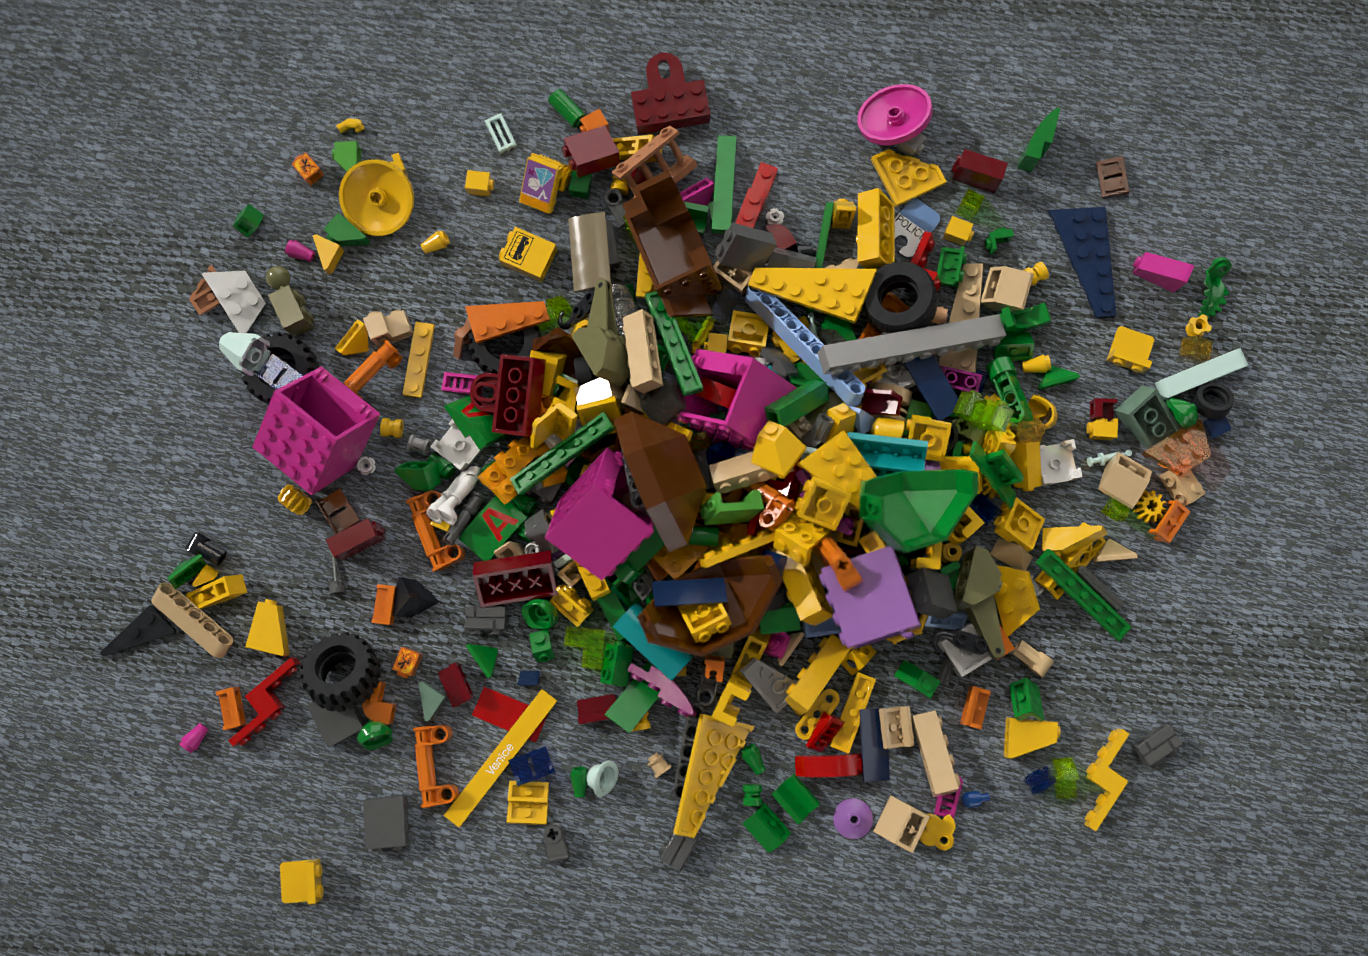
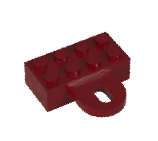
[631,53,710,135]
[470,354,546,437]

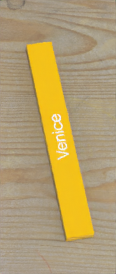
[444,689,558,828]

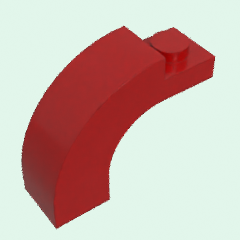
[695,376,737,409]
[795,753,863,777]

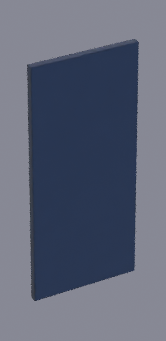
[903,355,964,421]
[652,578,728,607]
[859,708,890,782]

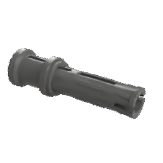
[442,491,486,546]

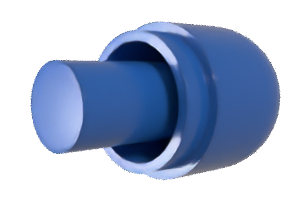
[961,791,990,808]

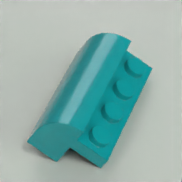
[848,432,928,477]
[613,602,694,681]

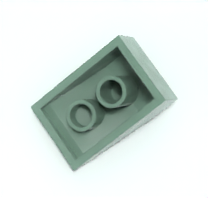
[1115,385,1183,456]

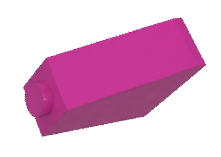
[1132,252,1194,293]

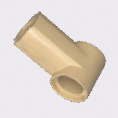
[1011,640,1054,678]

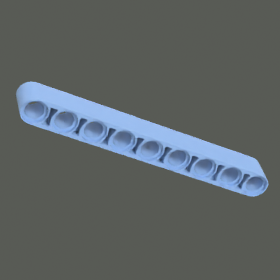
[744,285,865,406]

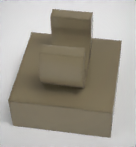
[786,416,813,439]

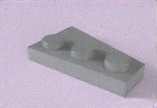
[740,658,797,714]

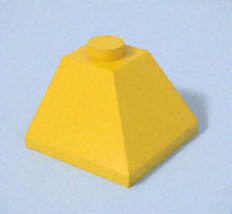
[751,421,806,478]

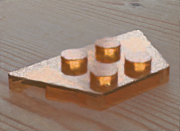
[1142,418,1212,476]

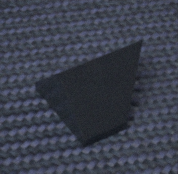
[393,577,439,618]

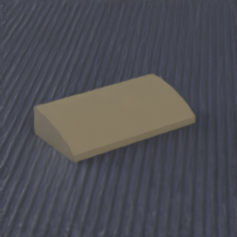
[568,212,612,293]

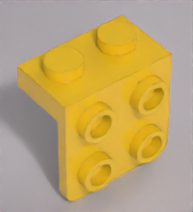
[1106,326,1154,373]
[530,402,578,449]
[773,513,830,566]
[550,584,594,628]
[280,859,324,904]

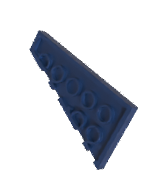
[1048,207,1116,318]

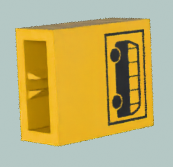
[499,227,558,282]

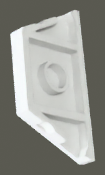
[202,271,266,333]

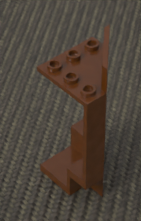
[622,170,723,317]

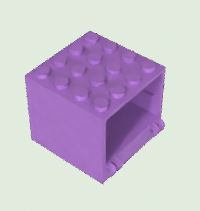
[819,546,922,649]

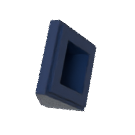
[1203,417,1231,438]
[518,670,540,686]

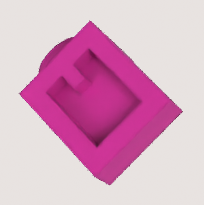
[764,632,791,659]

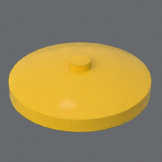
[339,159,414,236]

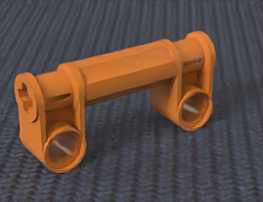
[343,340,403,399]
[716,481,796,532]
[405,490,466,572]
[815,534,863,592]
[413,725,459,808]

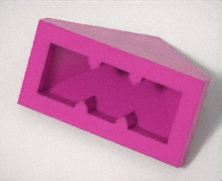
[680,177,715,206]

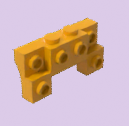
[477,436,551,505]

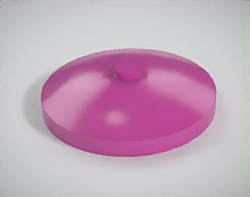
[857,84,933,145]

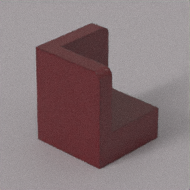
[1090,398,1118,421]

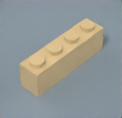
[623,309,663,394]
[709,452,794,494]
[911,710,961,797]

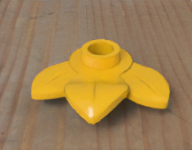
[919,813,956,850]

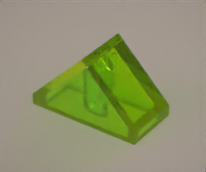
[955,188,985,222]

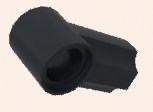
[185,532,227,566]

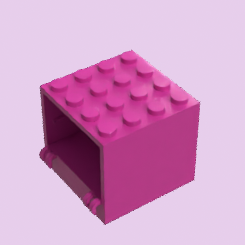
[671,349,797,452]
[252,366,380,495]
[545,448,654,581]

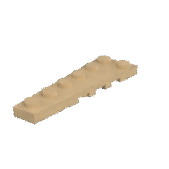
[938,264,984,373]

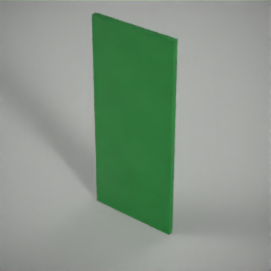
[605,662,661,734]

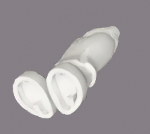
[426,466,481,525]

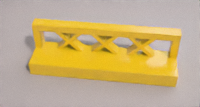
[1035,522,1106,600]

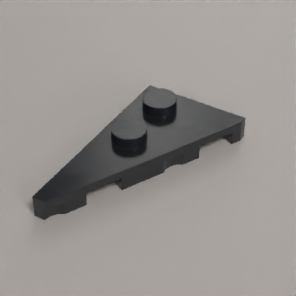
[100,605,177,656]

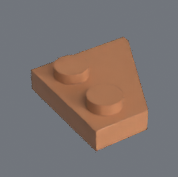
[189,265,220,316]
[453,318,473,359]

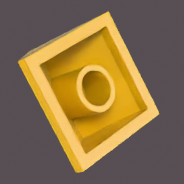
[530,350,567,396]

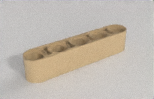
[151,583,233,658]

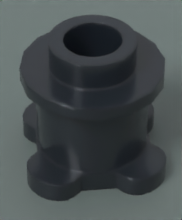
[795,241,816,257]

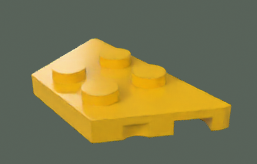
[994,565,1040,636]

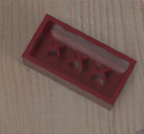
[473,550,558,608]

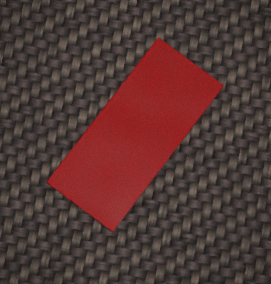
[472,686,548,742]

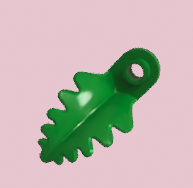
[1198,257,1232,320]

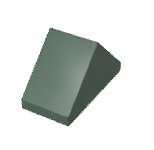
[418,681,448,721]

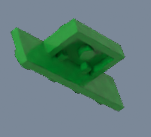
[970,441,1024,509]

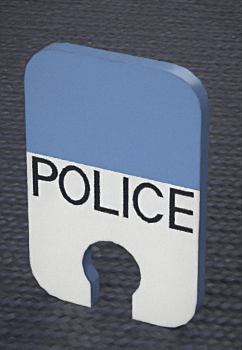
[895,198,940,258]

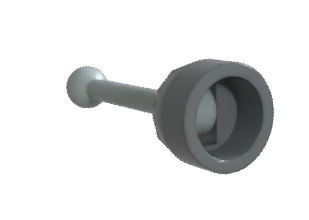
[329,551,345,595]

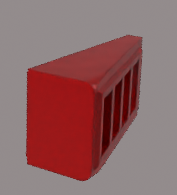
[806,711,845,753]

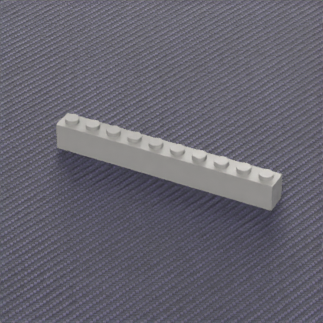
[817,314,1006,376]

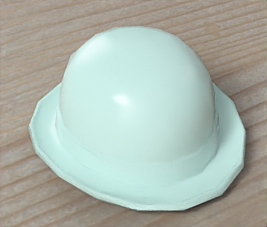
[587,761,619,797]

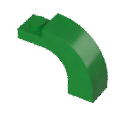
[997,303,1052,334]

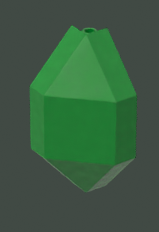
[860,469,978,552]

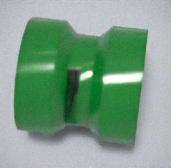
[743,784,762,806]

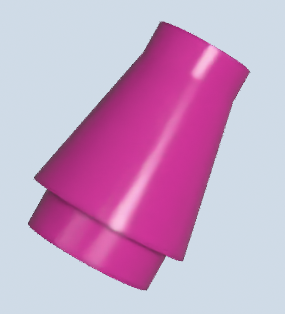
[285,240,315,262]
[179,723,209,753]

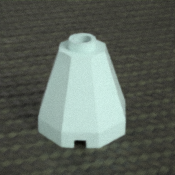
[219,332,270,376]

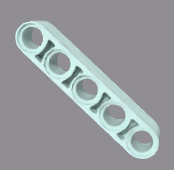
[1154,348,1248,400]

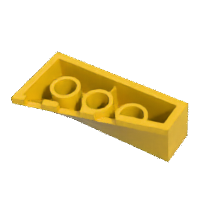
[785,634,850,717]

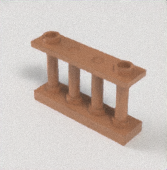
[612,126,698,200]

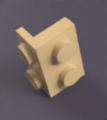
[1159,461,1206,506]
[879,706,914,749]

